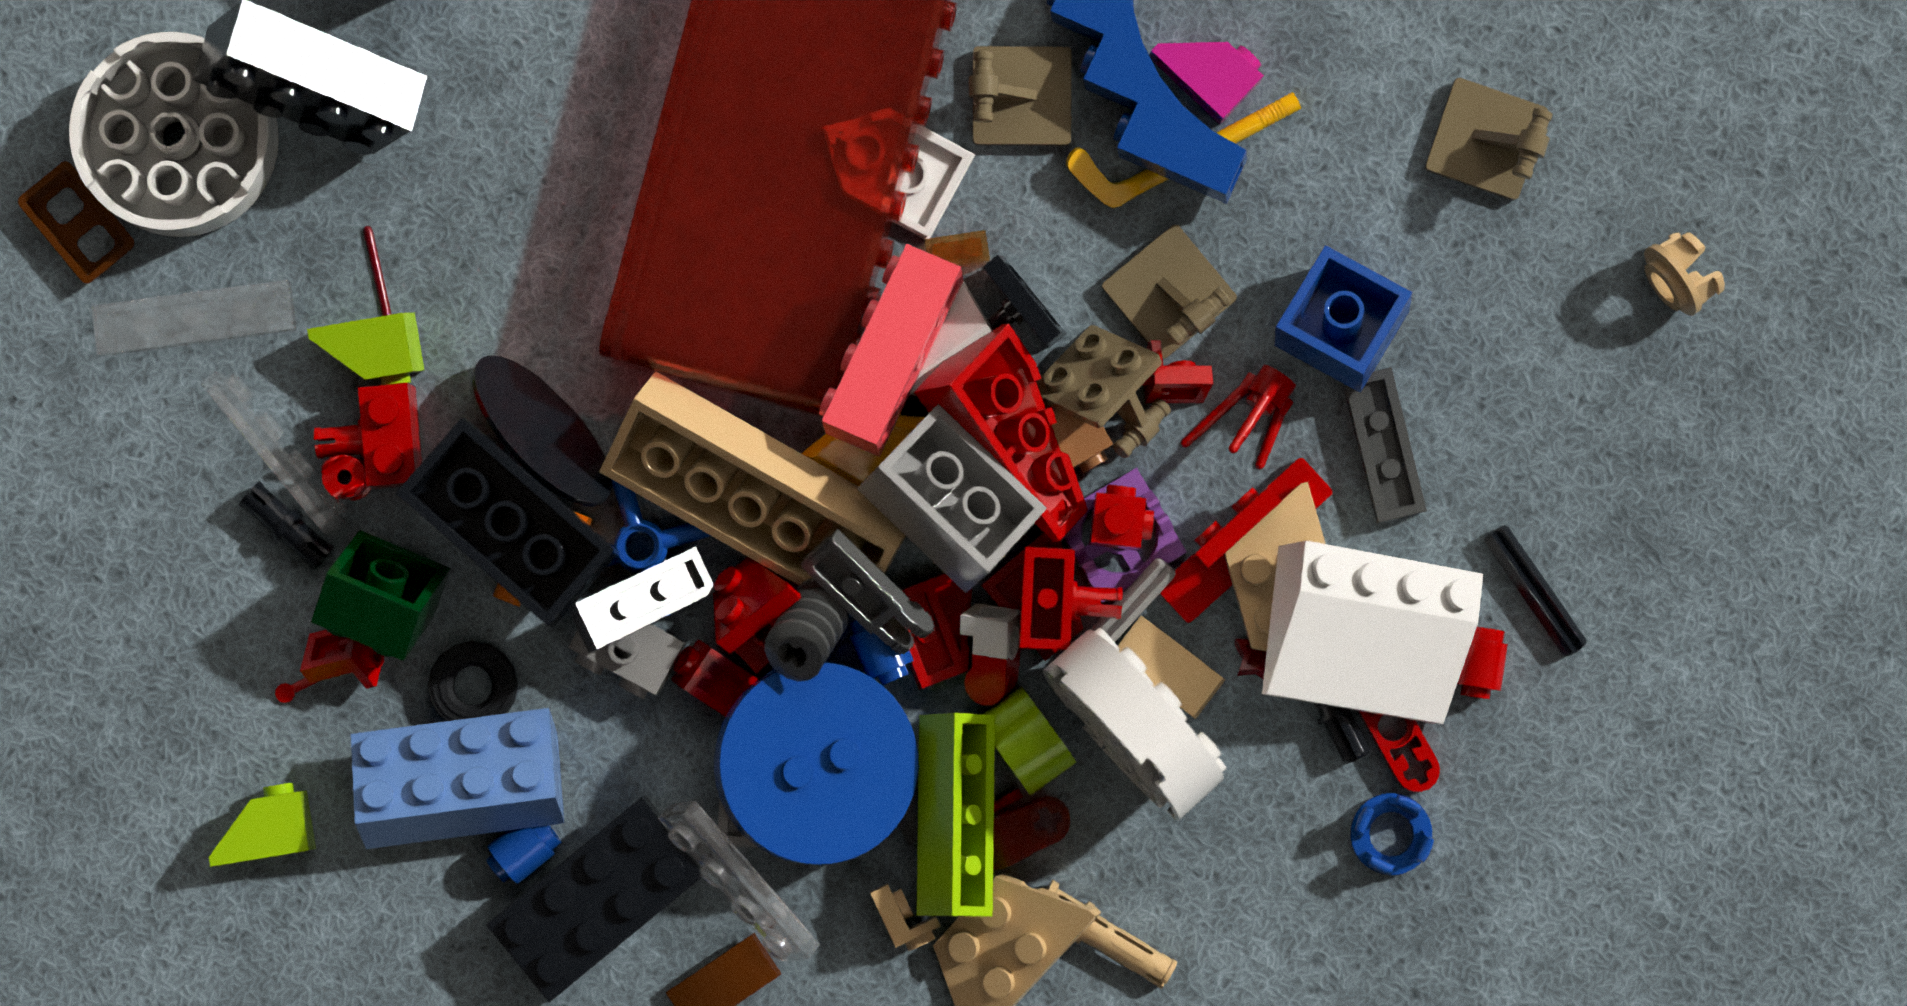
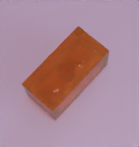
[924,230,990,267]

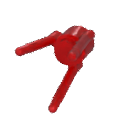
[1181,364,1296,469]

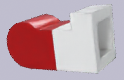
[960,603,1020,706]

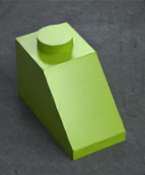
[307,312,425,385]
[209,782,316,867]

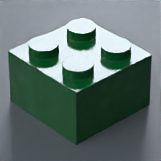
[311,530,451,661]

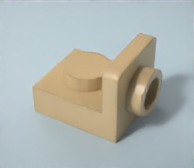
[870,883,940,951]

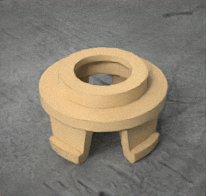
[1644,232,1725,316]

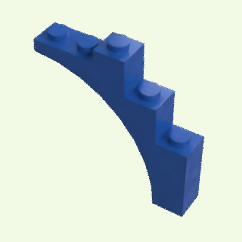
[1047,0,1247,204]

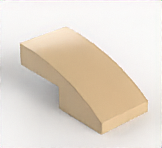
[1118,616,1225,719]

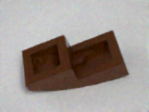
[665,933,782,1006]

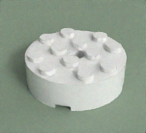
[69,32,279,237]
[1043,627,1227,820]

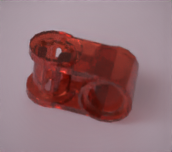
[993,796,1071,872]

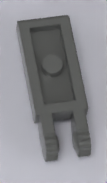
[801,529,935,655]

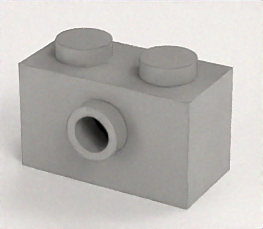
[568,623,687,699]

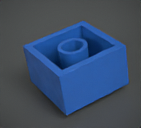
[1274,245,1413,393]

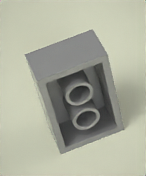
[857,404,1047,593]

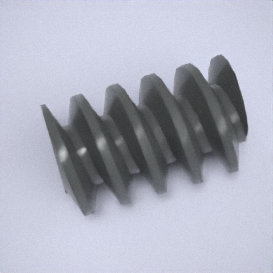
[765,578,853,682]

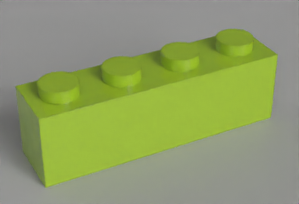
[917,713,995,917]

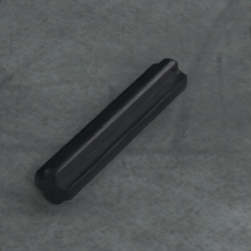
[1485,525,1587,656]

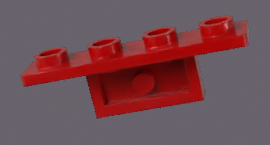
[1160,458,1333,623]

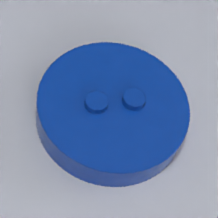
[714,663,919,864]

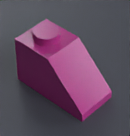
[1149,42,1264,124]

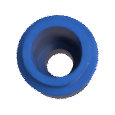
[849,620,914,685]
[486,825,562,884]

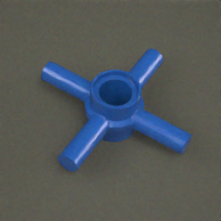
[607,480,711,619]

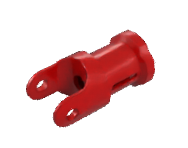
[321,455,372,501]

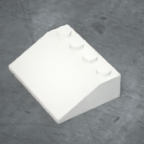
[1262,541,1483,725]

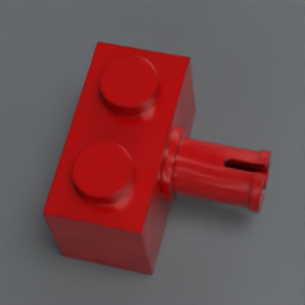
[314,383,422,489]
[1018,547,1123,651]

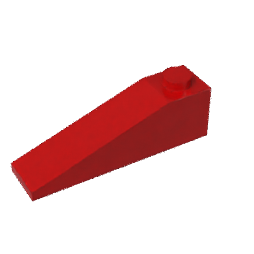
[914,323,1088,542]

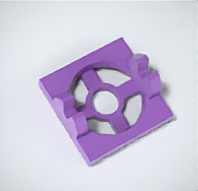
[1063,467,1187,603]

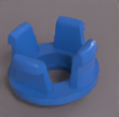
[1350,793,1434,875]

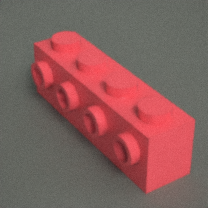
[819,244,963,457]

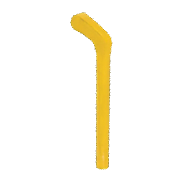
[1066,92,1301,208]

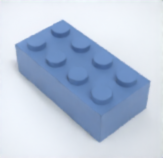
[351,708,564,849]

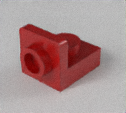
[1142,340,1213,403]
[300,629,384,689]
[671,639,758,717]

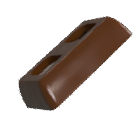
[18,161,135,283]

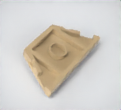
[1224,482,1326,652]
[933,873,1101,1006]

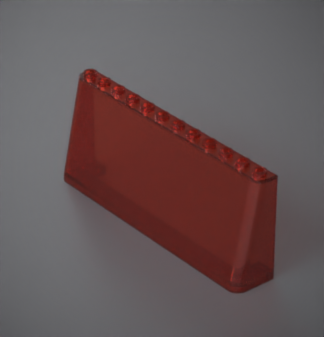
[599,0,957,418]

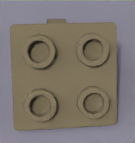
[968,46,1072,146]
[1425,78,1553,200]
[1102,224,1237,359]
[1036,325,1171,458]

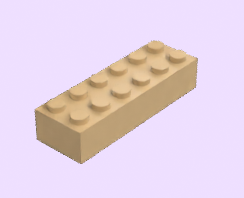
[599,371,906,585]

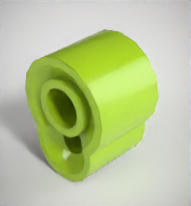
[983,686,1077,796]

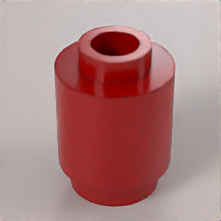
[1457,627,1508,699]

